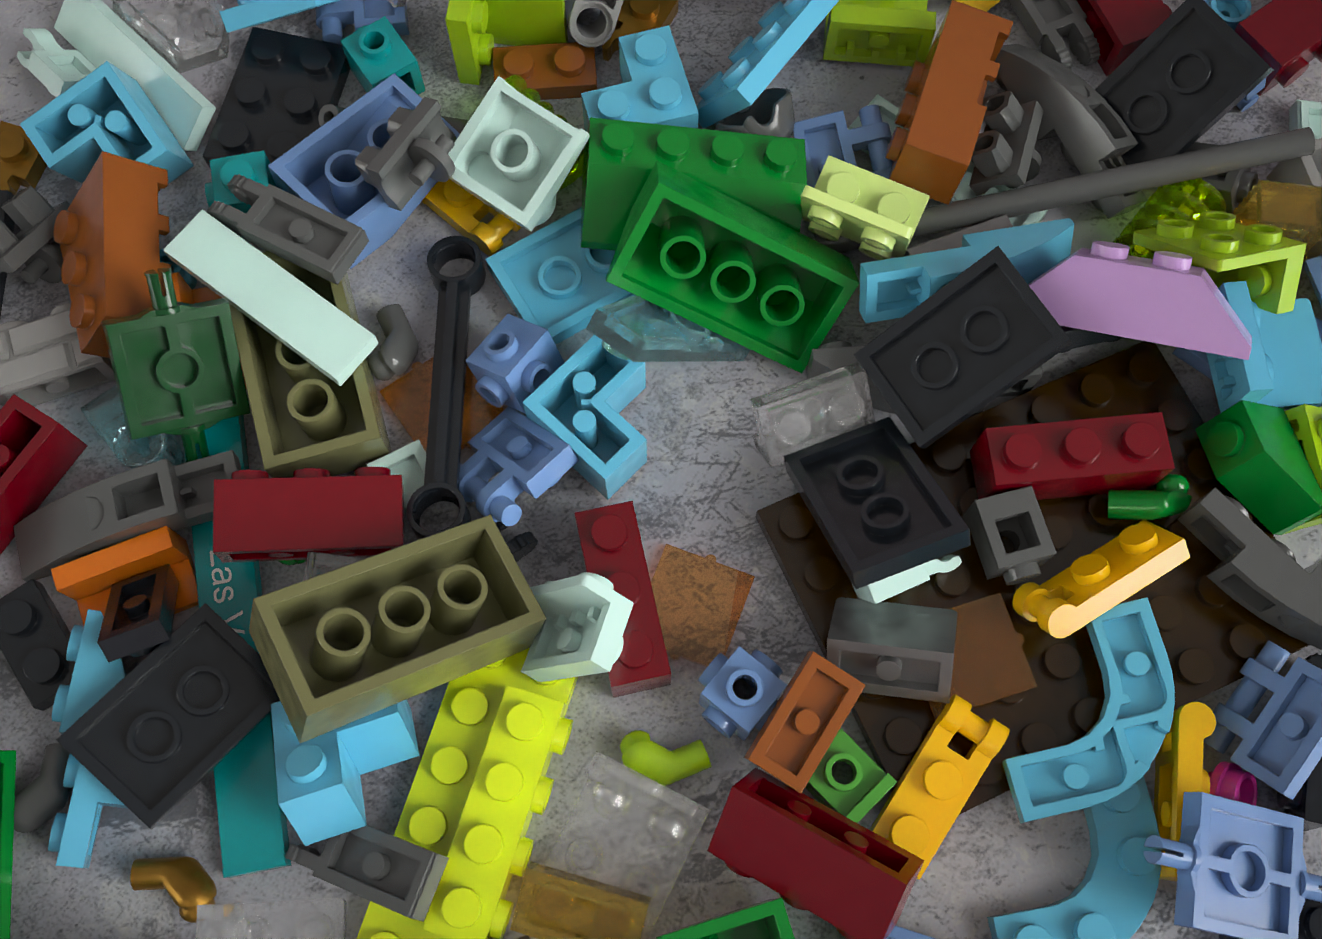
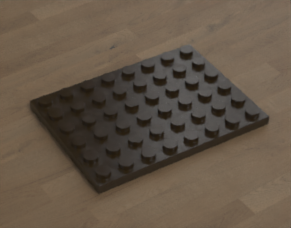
[755,341,1310,815]

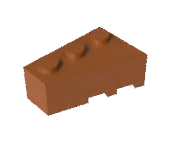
[885,0,1014,205]
[53,151,171,358]

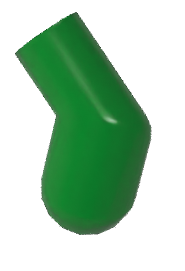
[1108,474,1192,520]

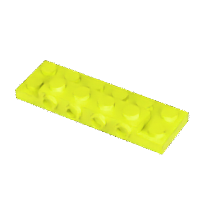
[356,648,578,939]

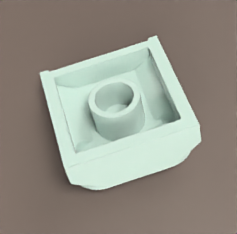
[448,76,590,232]

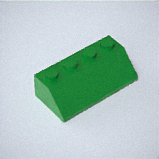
[580,117,807,251]
[606,161,860,374]

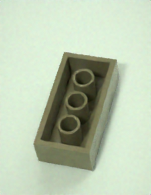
[229,251,392,478]
[249,515,547,744]

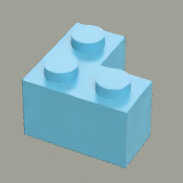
[581,25,699,132]
[20,61,194,190]
[522,325,647,500]
[271,699,420,846]

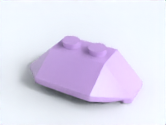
[1028,241,1252,360]

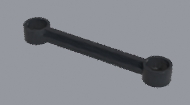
[406,236,486,540]

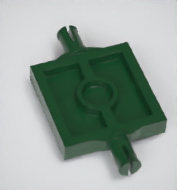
[102,268,250,463]

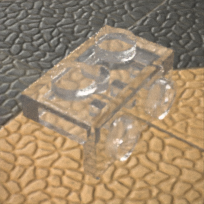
[112,0,230,74]
[750,362,875,468]

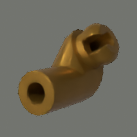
[130,856,217,923]

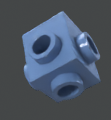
[465,314,565,414]
[698,646,787,741]

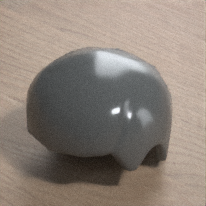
[715,88,795,138]

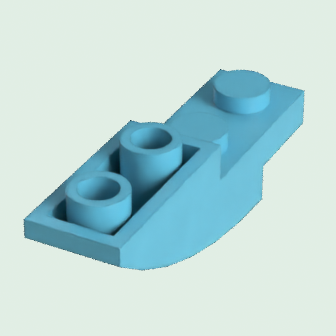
[859,218,1075,323]
[48,609,128,869]

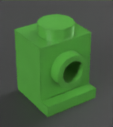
[805,728,897,823]

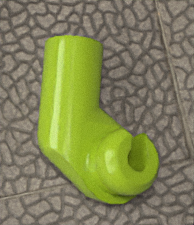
[620,730,712,786]

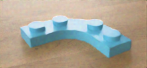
[1002,597,1175,823]
[987,776,1161,939]

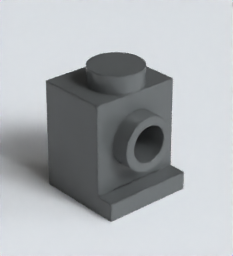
[962,486,1056,585]

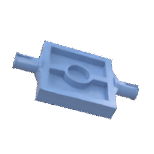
[1143,792,1322,939]

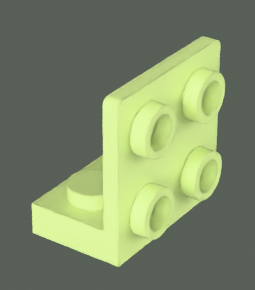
[801,155,930,260]

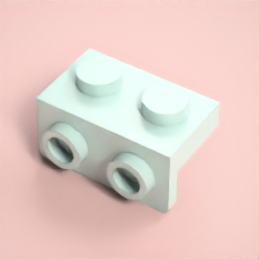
[521,572,634,682]

